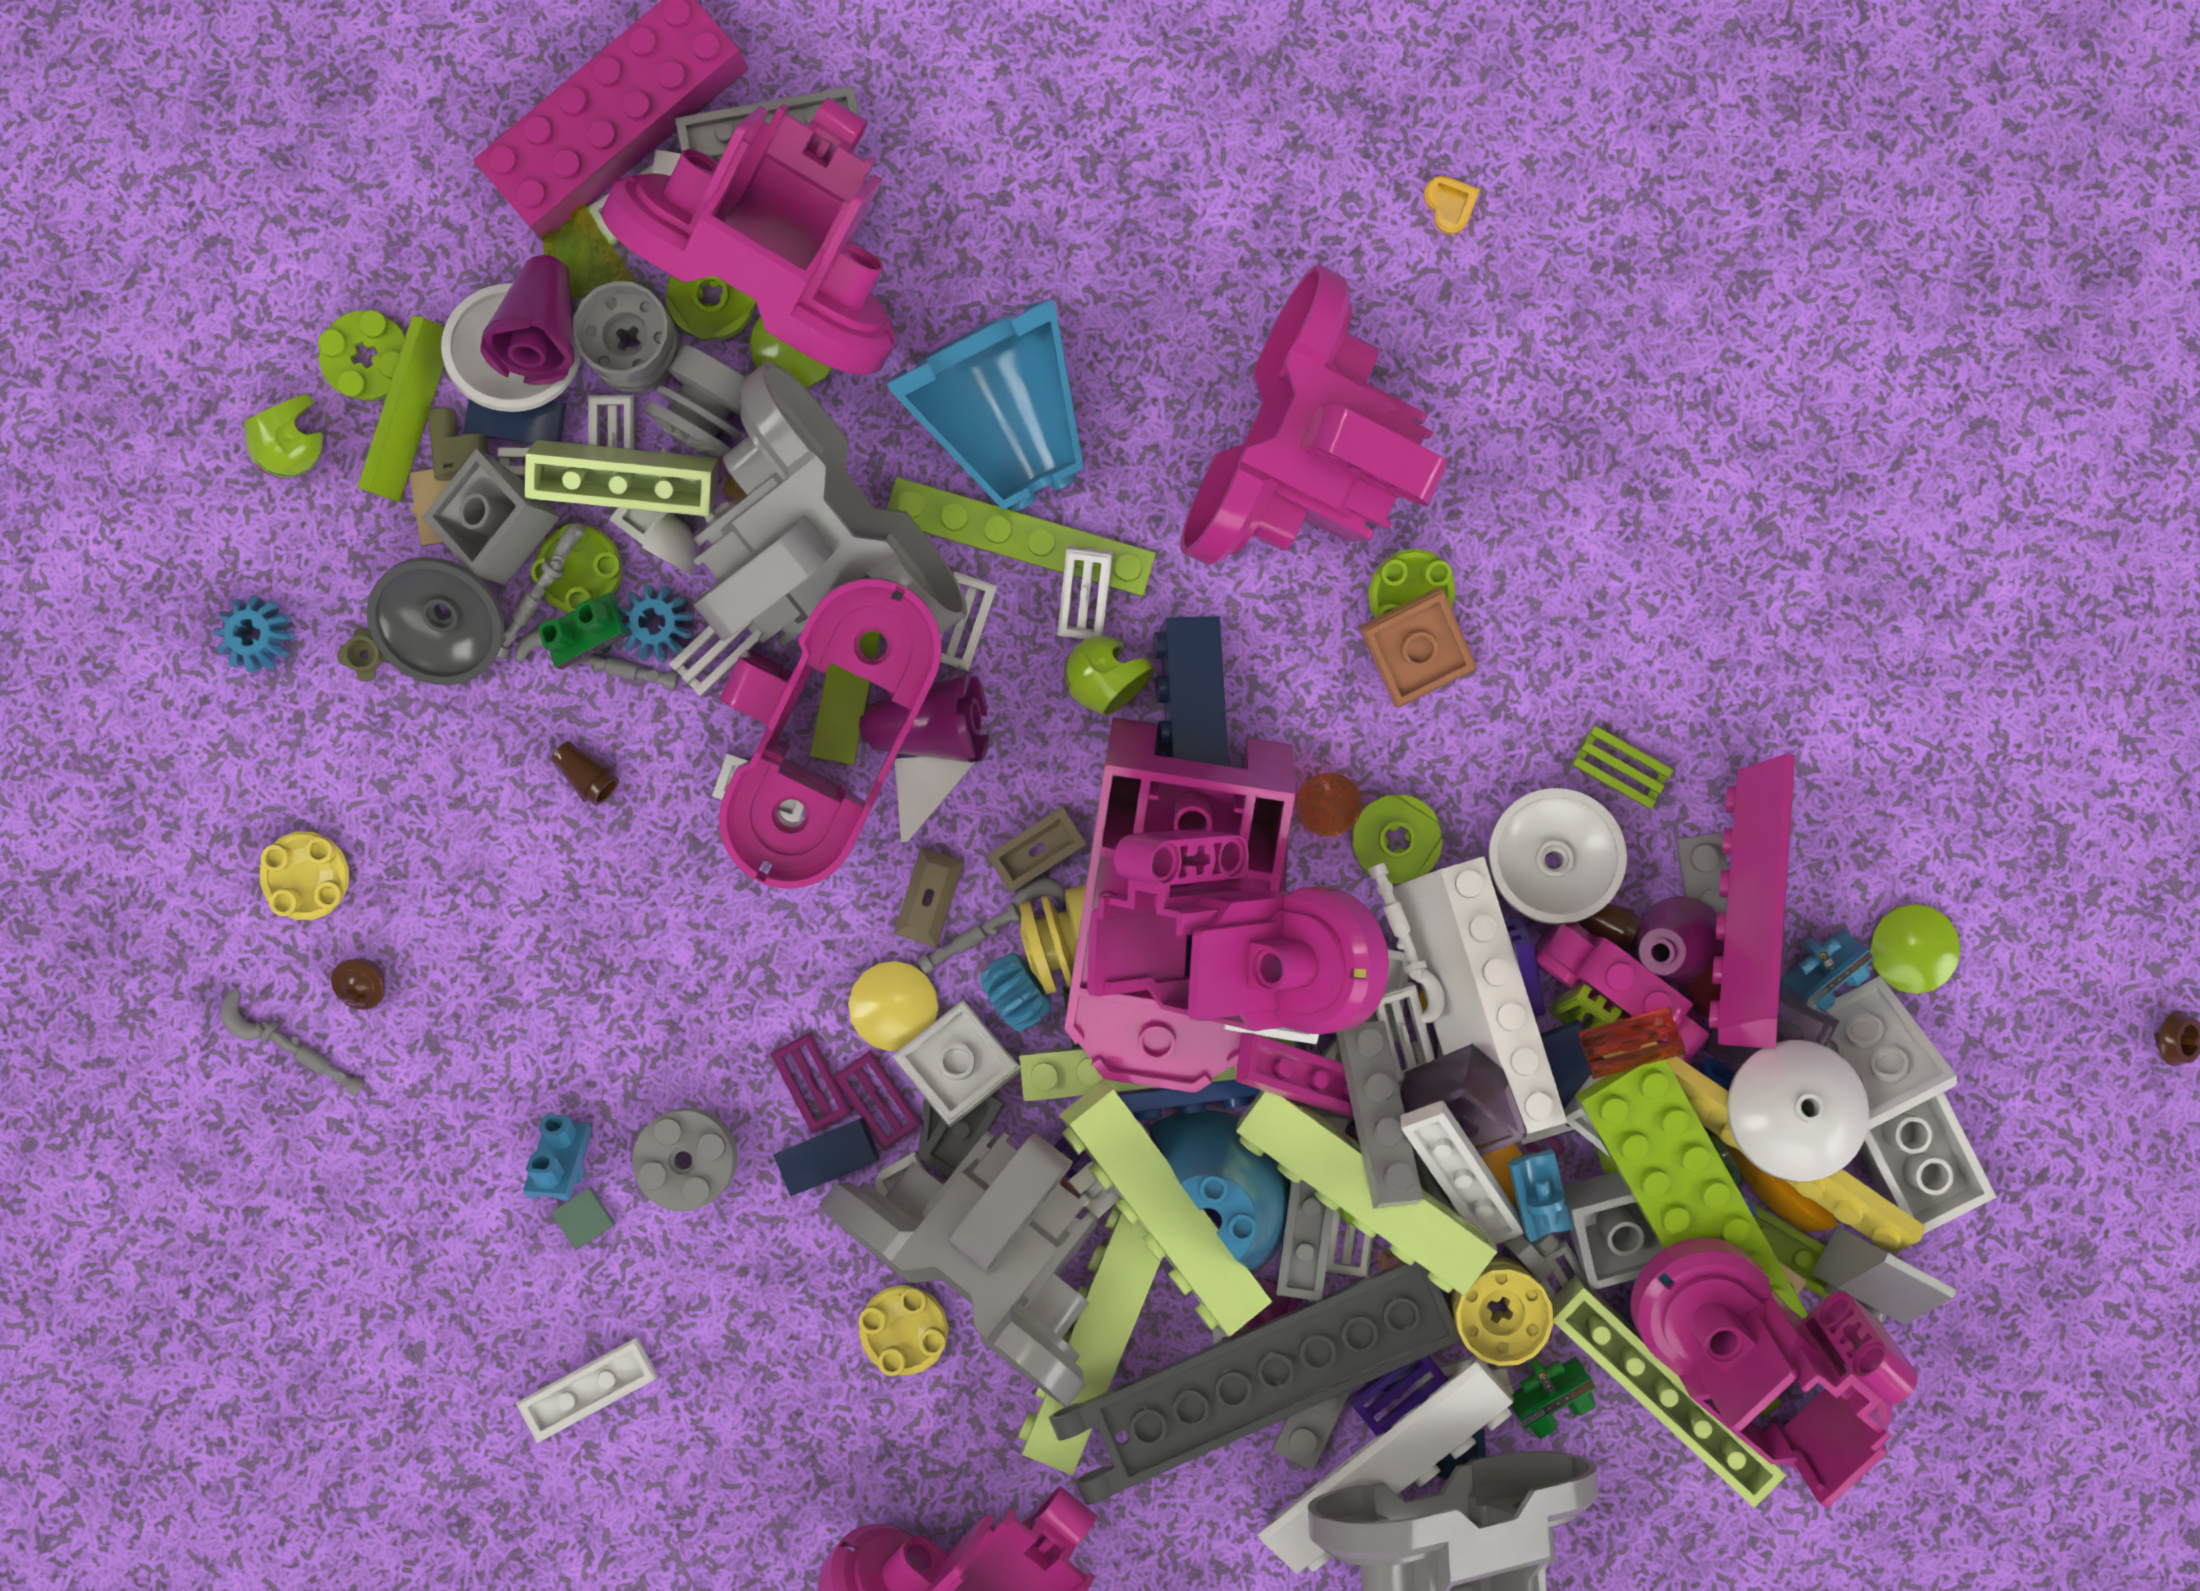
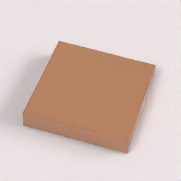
[1358,586,1477,708]

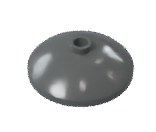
[367,557,504,685]

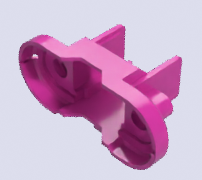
[601,97,896,375]
[1180,264,1448,565]
[719,578,941,889]
[1087,829,1389,1034]
[1630,1238,1918,1508]
[818,1486,1097,1591]

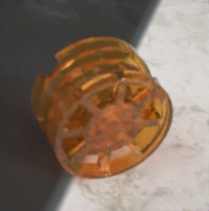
[1296,773,1362,837]

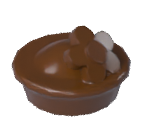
[331,958,385,1010]
[2153,1010,2200,1067]

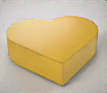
[1423,176,1480,235]

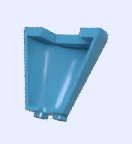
[887,299,1084,512]
[1149,1110,1290,1273]

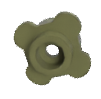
[337,628,388,682]

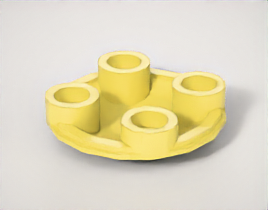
[260,831,349,920]
[848,961,939,1051]
[858,1284,949,1376]

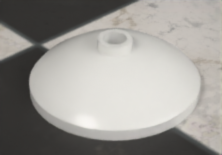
[441,283,581,412]
[1488,788,1627,925]
[1727,1040,1869,1182]

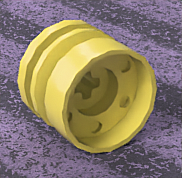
[1019,884,1086,995]
[1448,1256,1554,1366]

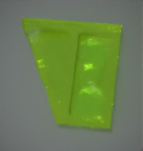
[542,204,637,299]

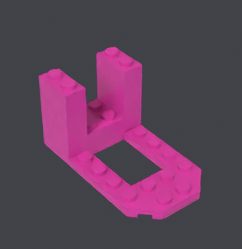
[1064,717,1296,1093]

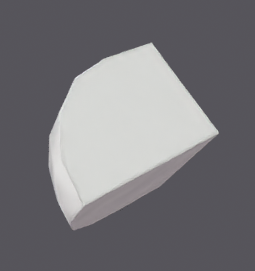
[642,513,698,576]

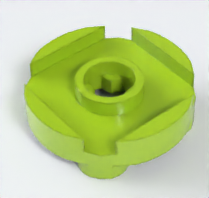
[666,275,757,342]
[318,310,406,402]
[1351,795,1442,884]

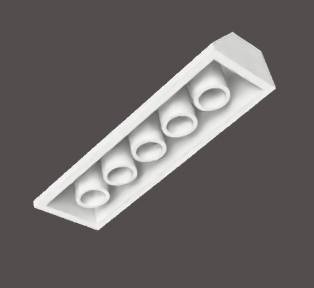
[1393,857,1568,1149]
[1258,1356,1514,1574]

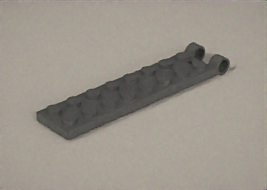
[1049,1261,1462,1505]

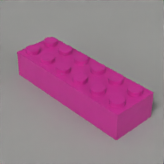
[473,0,749,242]

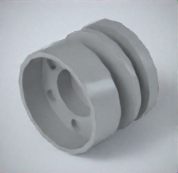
[573,281,682,394]
[643,344,745,459]

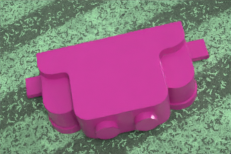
[1534,923,1710,1065]

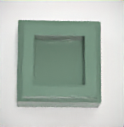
[551,1186,616,1251]

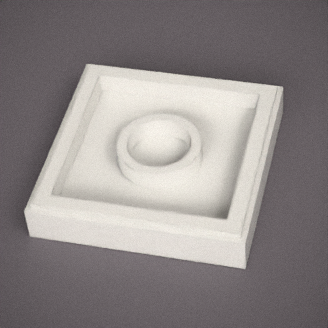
[892,1000,1021,1128]

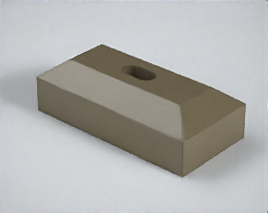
[986,806,1087,893]
[893,847,965,947]

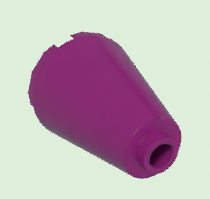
[480,255,575,385]
[859,672,989,763]
[1635,896,1724,987]

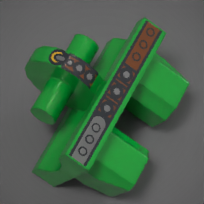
[538,592,628,670]
[1510,1356,1597,1438]

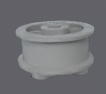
[632,1108,738,1211]

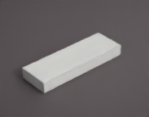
[516,1336,659,1443]

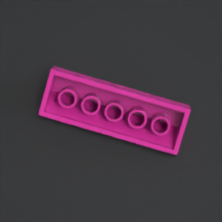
[1709,754,1795,1049]

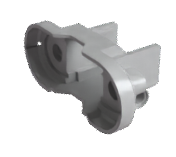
[692,362,967,647]
[818,1131,1097,1408]
[1308,1451,1598,1591]

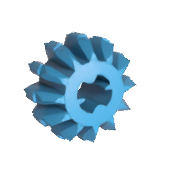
[618,584,695,662]
[212,595,296,673]
[980,952,1052,1032]

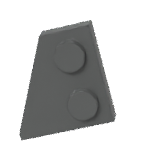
[918,1094,1006,1177]

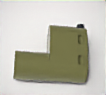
[428,408,489,481]

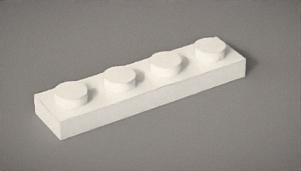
[1400,1100,1524,1244]

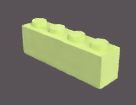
[525,440,719,517]

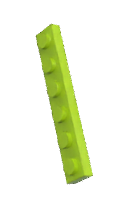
[887,477,1156,597]

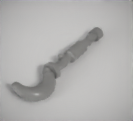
[497,523,585,659]
[515,629,679,691]
[917,877,1066,975]
[221,989,366,1097]

